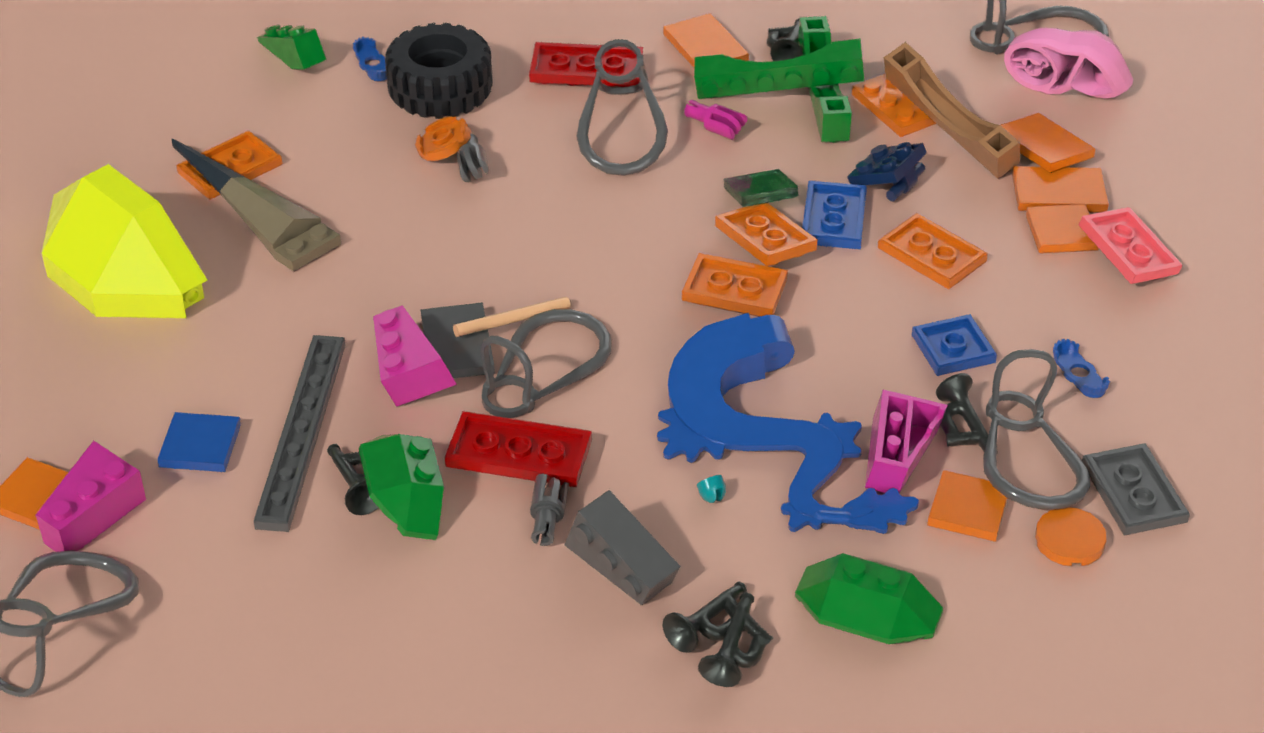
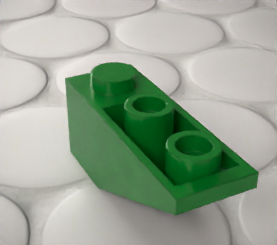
[257,25,327,70]

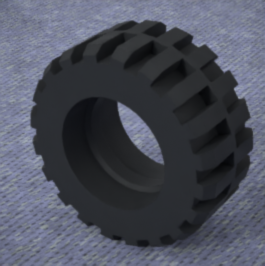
[385,23,493,119]

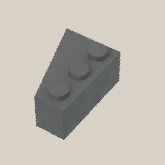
[564,490,681,606]

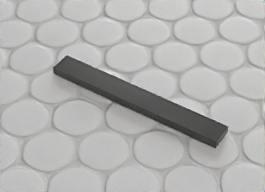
[253,335,346,532]

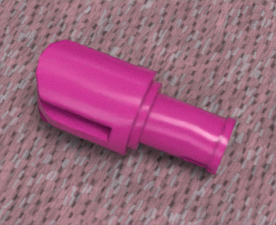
[684,100,747,140]

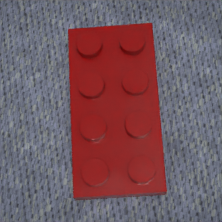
[529,42,644,87]
[444,411,592,488]

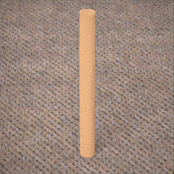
[453,297,571,337]

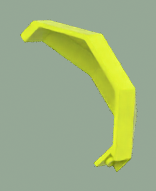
[42,164,207,318]

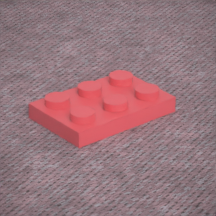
[1079,207,1183,284]

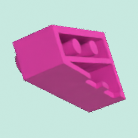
[373,305,457,407]
[865,389,948,493]
[36,440,146,552]

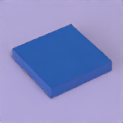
[911,314,997,376]
[157,412,241,472]

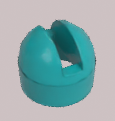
[696,475,726,503]

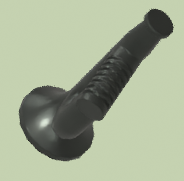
[767,19,803,61]
[935,373,998,453]
[327,444,378,516]
[662,581,747,653]
[698,592,773,687]

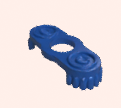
[353,37,387,81]
[1053,339,1110,398]

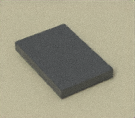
[420,302,495,378]
[1082,443,1190,536]

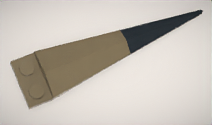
[172,139,341,272]

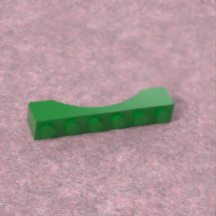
[798,16,852,142]
[694,39,865,99]

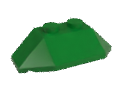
[359,434,444,540]
[795,553,944,645]

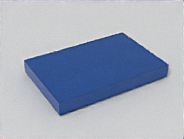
[802,181,867,250]

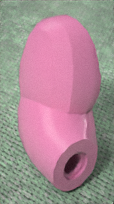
[1004,28,1133,98]

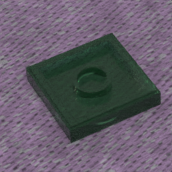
[724,169,799,207]

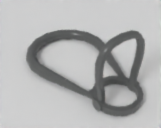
[970,0,1109,54]
[576,39,668,176]
[481,309,612,418]
[983,349,1090,510]
[0,550,139,697]

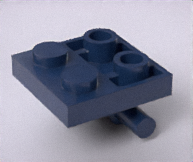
[847,142,927,201]

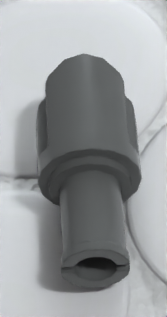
[457,133,489,183]
[530,474,569,546]

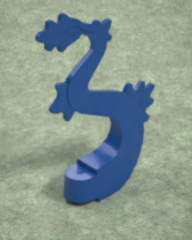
[657,313,919,534]

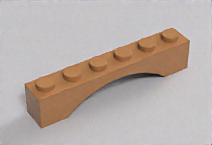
[884,42,1020,179]

